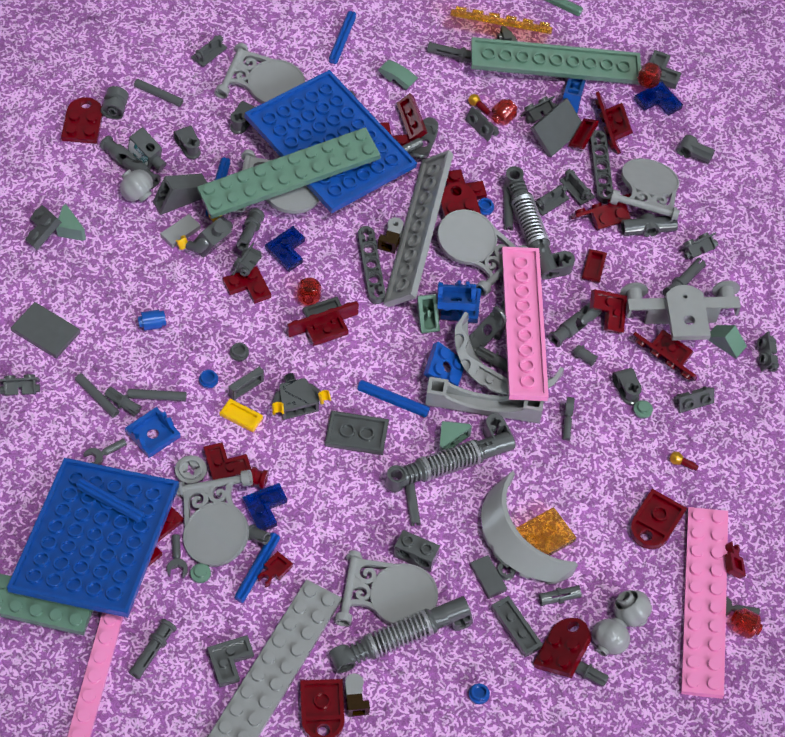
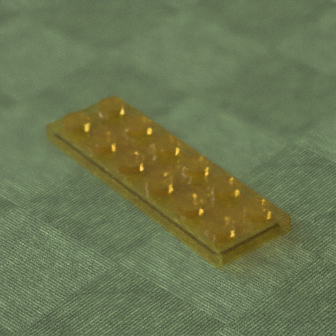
[450,6,553,34]

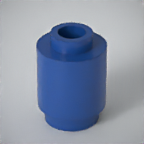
[138,309,166,331]

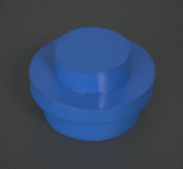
[478,198,494,215]
[199,370,218,388]
[469,683,490,705]

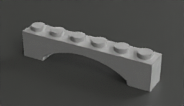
[425,377,544,424]

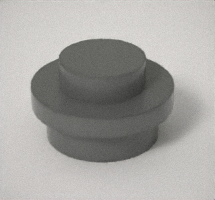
[230,343,249,361]

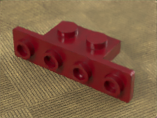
[595,91,633,154]
[570,193,631,230]
[287,301,359,346]
[633,330,697,381]

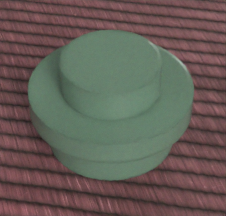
[633,400,653,419]
[190,563,211,583]

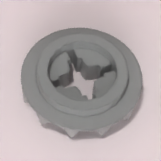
[175,455,207,484]

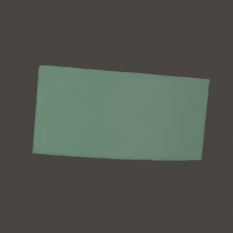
[378,60,418,90]

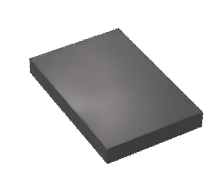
[530,98,582,157]
[10,302,80,359]
[325,410,389,455]

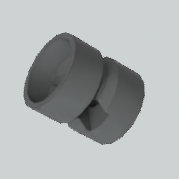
[101,86,129,120]

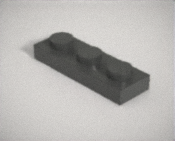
[491,596,543,657]

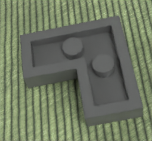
[643,50,682,89]
[25,205,62,250]
[207,635,254,688]

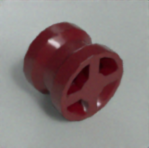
[251,467,269,490]

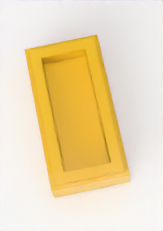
[220,399,263,433]

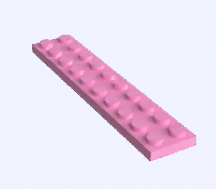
[502,247,549,401]
[681,507,728,699]

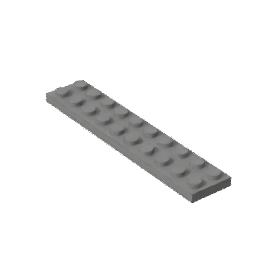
[383,150,453,307]
[208,579,342,737]

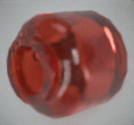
[638,63,662,88]
[491,99,518,125]
[297,277,322,305]
[730,608,763,639]

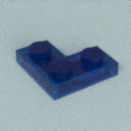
[634,82,683,116]
[265,226,305,272]
[242,483,287,531]

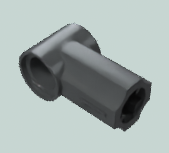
[677,135,715,164]

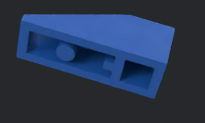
[562,78,586,114]

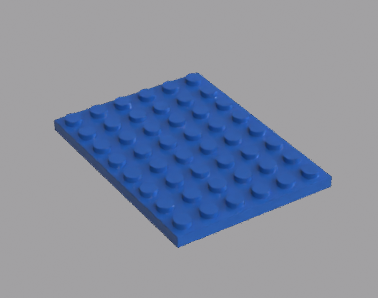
[244,70,417,214]
[7,458,179,618]

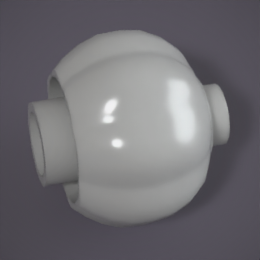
[120,169,153,202]
[614,590,652,627]
[592,618,630,657]

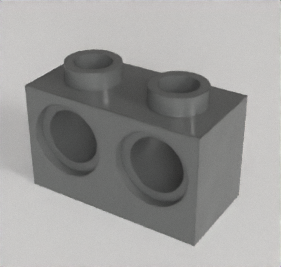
[393,530,440,572]

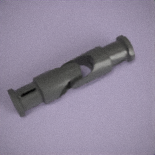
[100,135,161,189]
[548,302,602,347]

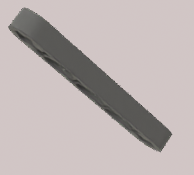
[590,130,613,204]
[358,226,385,304]

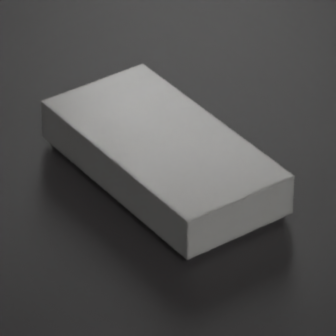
[160,214,201,248]

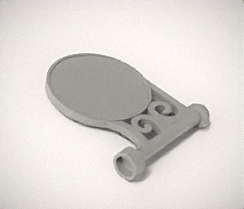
[214,43,305,104]
[236,149,320,214]
[610,158,680,221]
[437,210,528,297]
[177,469,253,567]
[335,550,438,627]

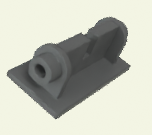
[191,35,227,67]
[520,96,556,123]
[465,106,499,142]
[559,169,595,205]
[535,185,570,216]
[679,232,718,260]
[232,242,262,276]
[757,331,779,372]
[0,374,40,396]
[674,386,714,413]

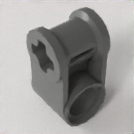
[230,101,255,134]
[173,125,201,160]
[612,368,642,405]

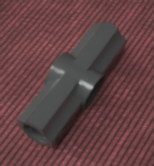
[621,213,678,237]

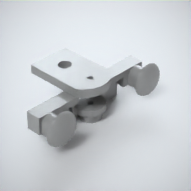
[620,280,741,341]

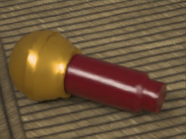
[468,94,491,115]
[670,451,699,471]

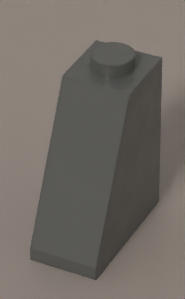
[153,173,208,215]

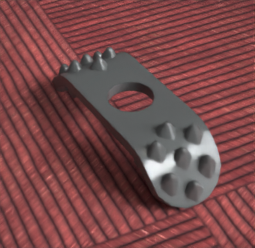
[409,117,439,160]
[469,306,507,353]

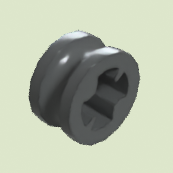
[497,563,516,581]

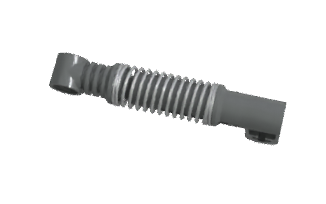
[504,166,575,280]
[385,414,516,492]
[329,596,473,674]

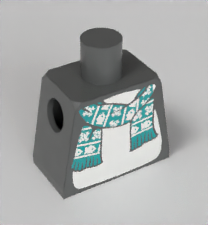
[128,127,167,171]

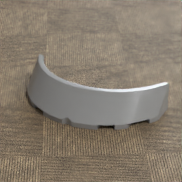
[455,312,564,396]
[480,471,578,584]

